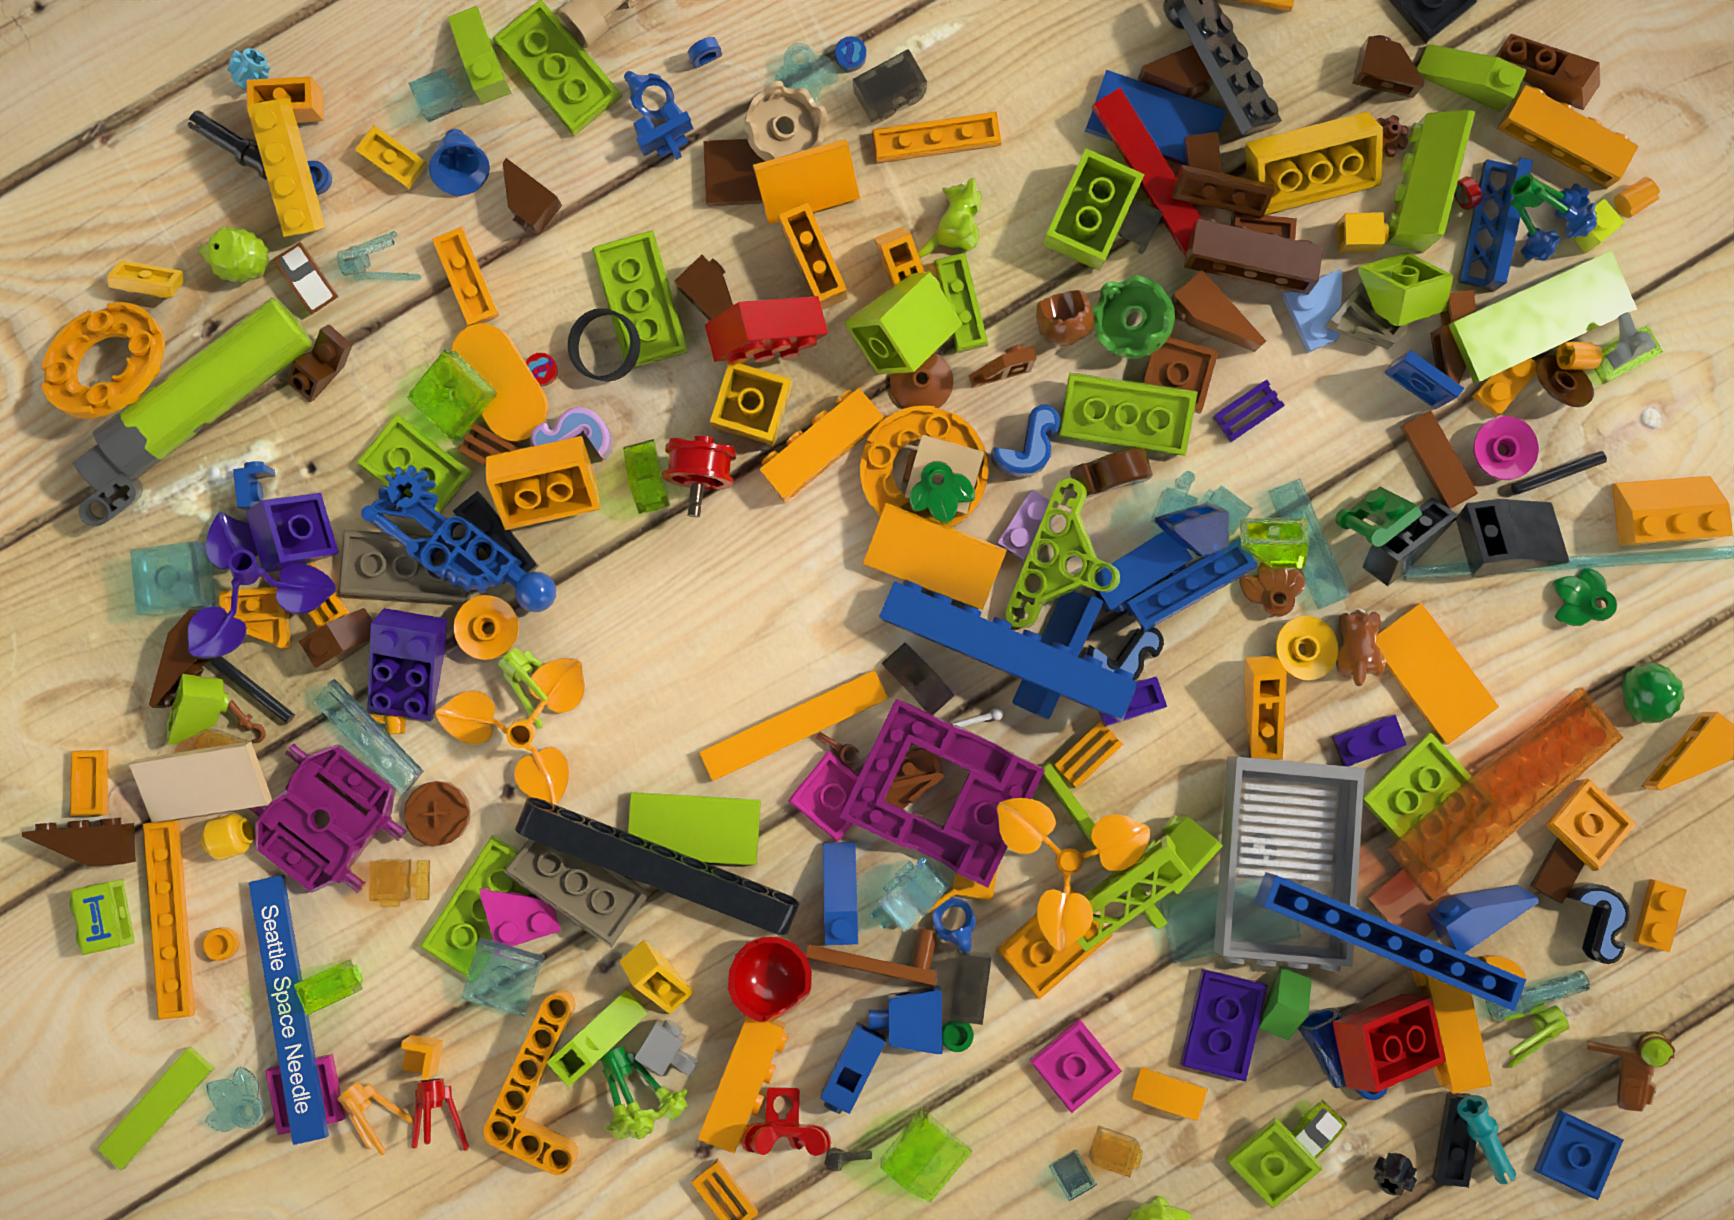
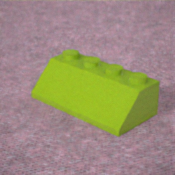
[1387,110,1475,253]

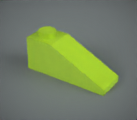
[448,6,511,105]
[1417,44,1527,112]

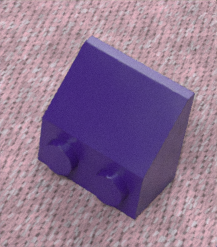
[245,493,339,573]

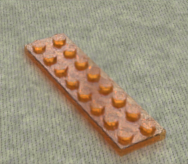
[1387,687,1623,901]

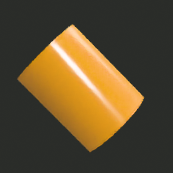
[1614,177,1660,218]
[1556,342,1603,370]

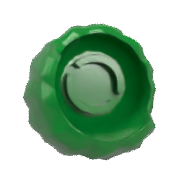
[1622,662,1685,723]

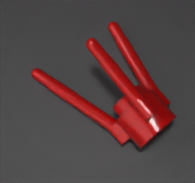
[411,1078,469,1151]

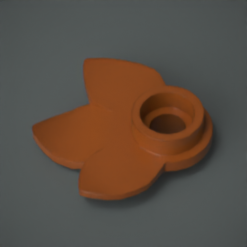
[1239,555,1305,617]

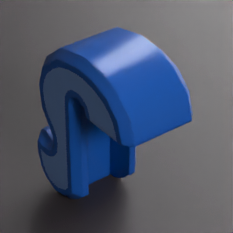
[991,404,1060,477]

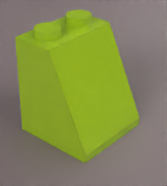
[844,271,963,374]

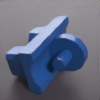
[633,101,694,160]

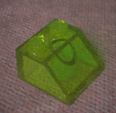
[880,1108,972,1203]

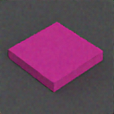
[788,751,859,842]
[1029,1018,1122,1113]
[265,1054,346,1135]

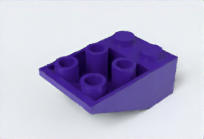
[367,608,447,721]

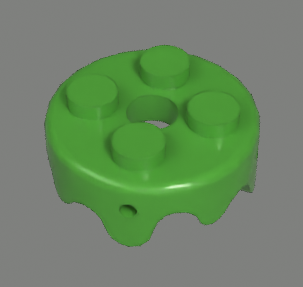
[1092,275,1175,359]

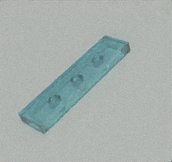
[1268,478,1350,609]
[313,679,424,794]

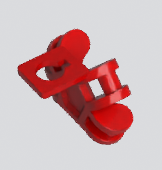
[741,1087,832,1156]

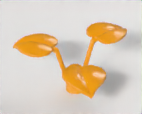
[435,658,585,805]
[997,798,1150,951]

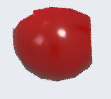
[727,937,812,1023]

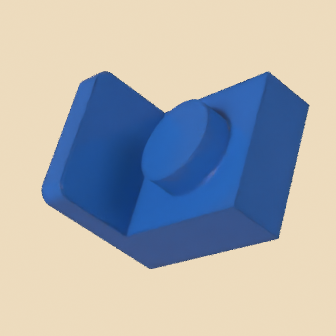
[233,461,276,511]

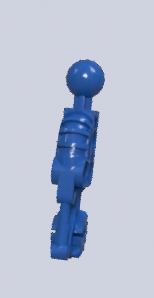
[361,465,556,612]

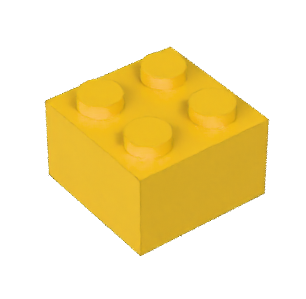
[710,363,793,447]

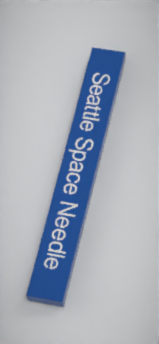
[249,875,329,1145]

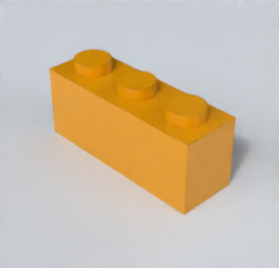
[779,202,847,310]

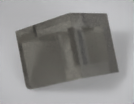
[1118,199,1163,255]

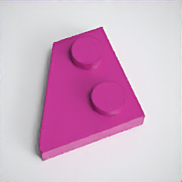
[479,887,561,951]

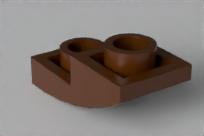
[1183,132,1222,205]

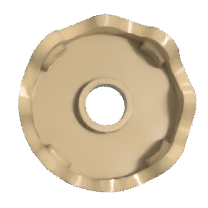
[744,81,827,161]

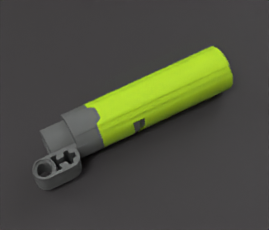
[73,298,312,527]

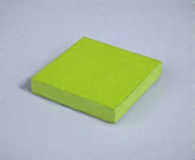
[1226,1117,1322,1209]

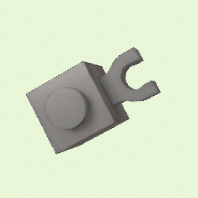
[634,1019,698,1076]

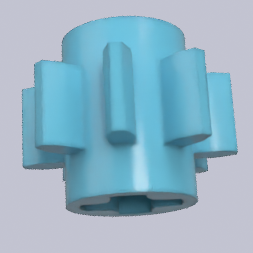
[227,48,271,89]

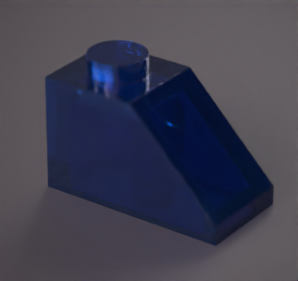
[1155,502,1229,557]

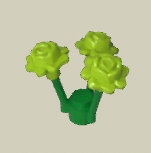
[600,1047,688,1140]

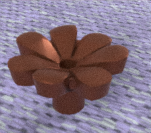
[1376,115,1409,157]

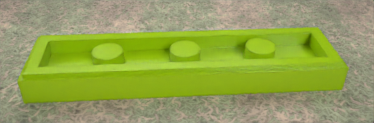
[97,1047,215,1171]

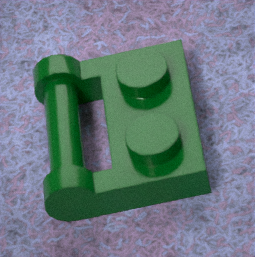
[1335,487,1422,547]

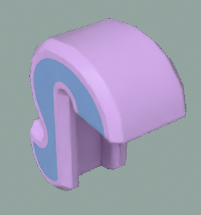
[530,407,613,460]

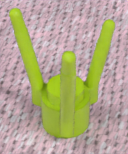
[498,648,547,729]
[1495,1003,1570,1068]

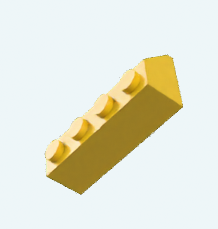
[1245,111,1383,215]

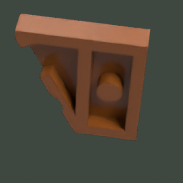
[884,748,944,809]

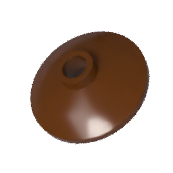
[1536,355,1594,407]

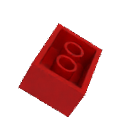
[704,296,828,365]
[1333,994,1446,1093]

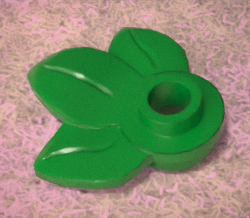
[910,461,975,524]
[1553,567,1617,626]

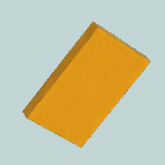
[753,139,860,225]
[996,886,1113,1000]

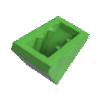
[1258,966,1312,1040]

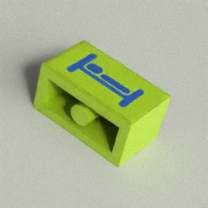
[69,879,135,955]

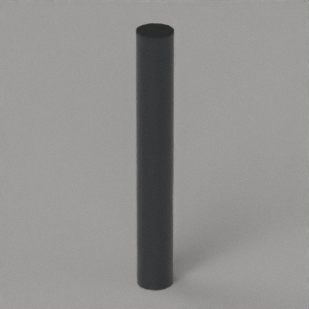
[1511,451,1607,495]
[211,656,295,724]

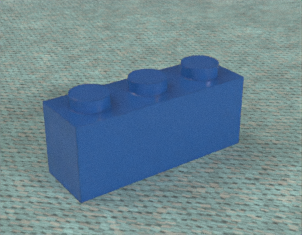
[1091,526,1193,613]

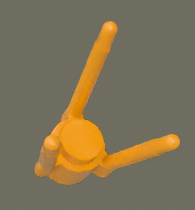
[337,1081,414,1155]

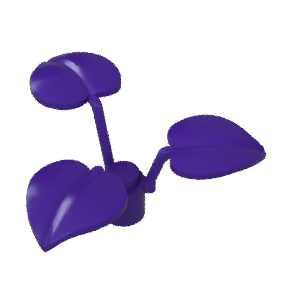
[188,512,336,658]

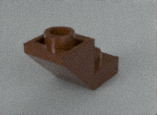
[287,324,353,402]

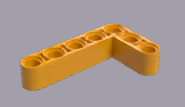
[483,990,578,1176]

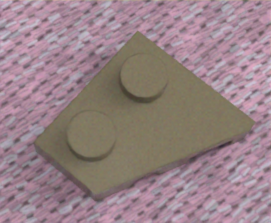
[1325,283,1410,349]

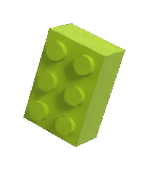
[1042,148,1145,271]

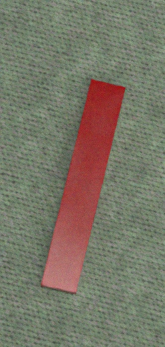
[1092,87,1202,257]

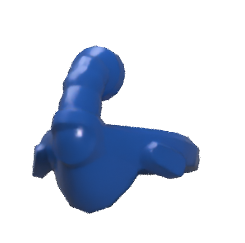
[624,71,674,119]
[933,897,976,953]

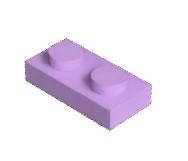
[997,490,1059,561]

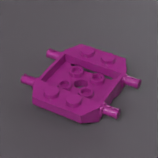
[248,744,407,894]

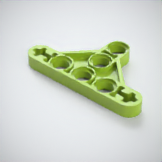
[1005,478,1120,629]

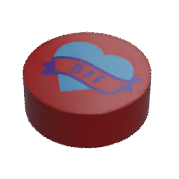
[1454,176,1482,211]
[526,352,558,386]

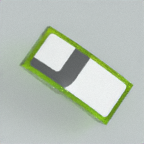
[1291,1099,1347,1159]

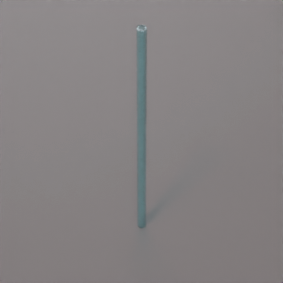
[1403,546,1734,580]

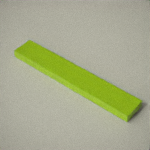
[1041,762,1168,930]

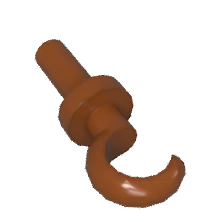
[228,700,266,743]

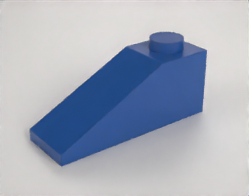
[823,842,858,945]
[1427,885,1539,953]

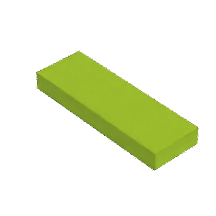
[934,253,988,353]

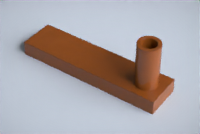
[806,928,937,986]

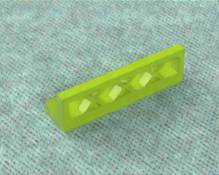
[1077,835,1192,952]

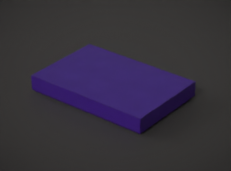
[1180,968,1268,1082]

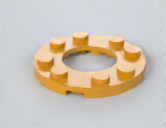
[41,302,165,419]
[860,406,988,528]

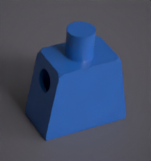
[869,986,942,1054]

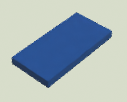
[1085,70,1226,166]

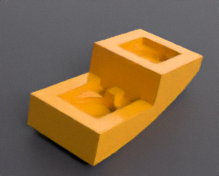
[1131,1066,1208,1121]

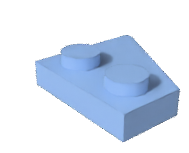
[1282,269,1342,353]

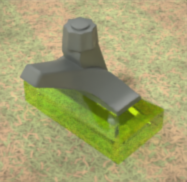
[1594,312,1663,384]

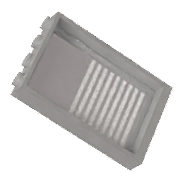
[1214,756,1365,972]

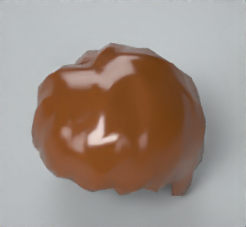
[1036,290,1095,346]

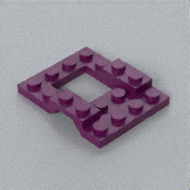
[840,698,1045,888]

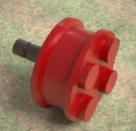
[662,436,737,518]

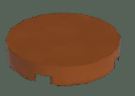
[404,781,471,846]

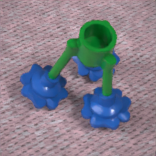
[1510,174,1598,261]

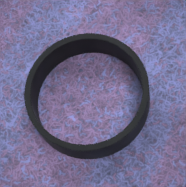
[568,308,641,382]

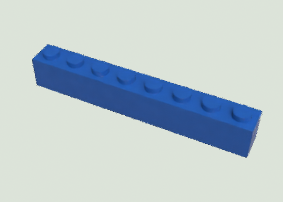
[879,580,1138,722]
[1254,872,1526,1011]

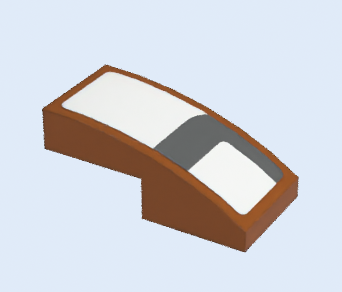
[273,242,339,315]

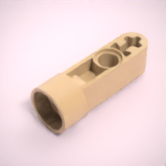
[558,0,642,48]

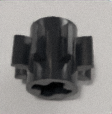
[1373,1153,1417,1196]

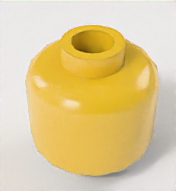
[200,813,254,860]

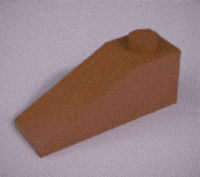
[1170,270,1266,352]

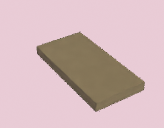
[339,530,470,603]
[504,839,650,948]

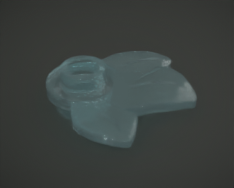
[775,43,838,103]
[205,1066,265,1132]

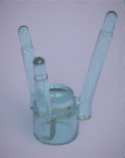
[337,231,421,281]

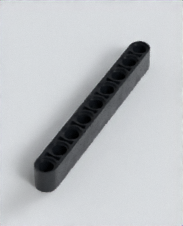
[515,797,800,935]

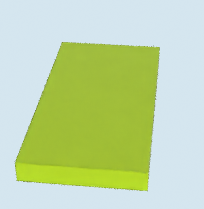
[492,0,623,136]
[592,230,689,368]
[1058,372,1198,456]
[628,792,761,865]
[420,835,532,982]

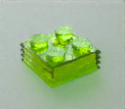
[407,350,497,439]

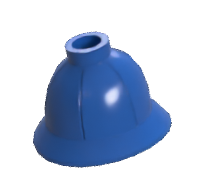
[429,129,490,196]

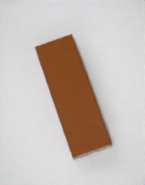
[1400,410,1478,509]

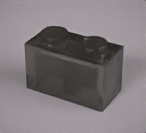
[853,49,927,123]
[948,949,991,1025]

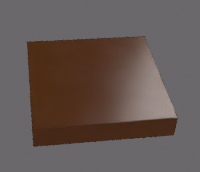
[703,139,765,206]

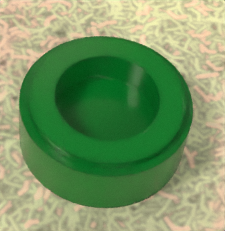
[942,1017,974,1052]

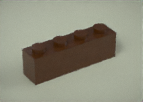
[1184,219,1324,295]

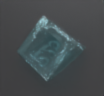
[1049,1150,1097,1202]

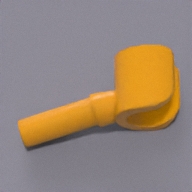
[360,713,406,734]

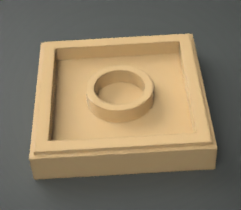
[904,435,984,515]

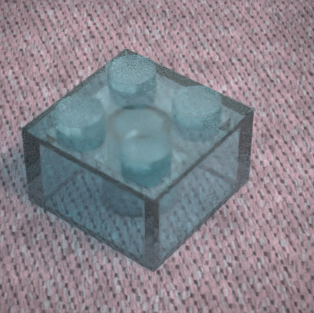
[130,541,216,617]

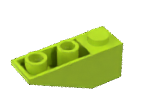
[546,989,648,1088]

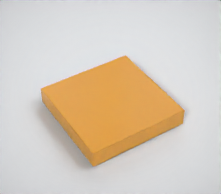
[1545,778,1636,871]

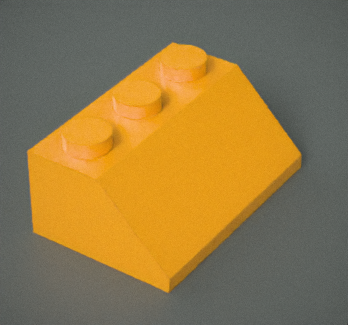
[1612,476,1733,547]

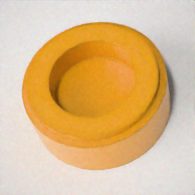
[203,927,239,961]

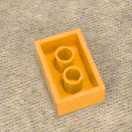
[486,436,600,530]

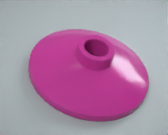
[1473,416,1539,480]

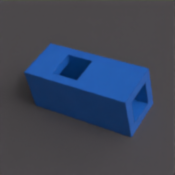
[820,1021,886,1114]

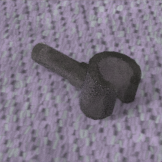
[825,1147,872,1171]

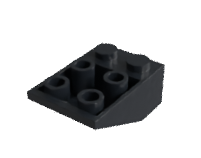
[1456,499,1570,578]

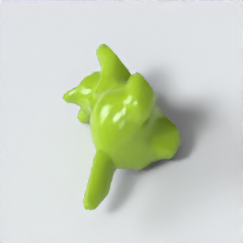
[917,178,981,258]

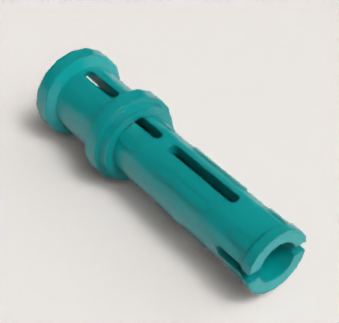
[1457,1095,1516,1184]

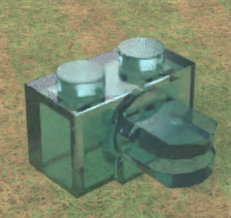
[870,856,950,932]

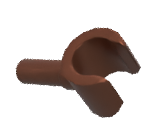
[816,732,859,765]

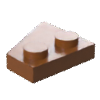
[969,344,1037,388]

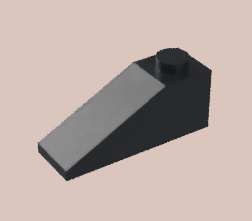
[1362,497,1458,587]

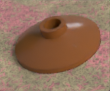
[890,353,953,408]

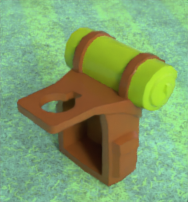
[1587,1031,1675,1112]

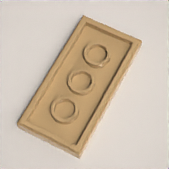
[129,741,272,823]

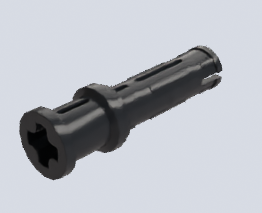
[188,110,267,180]

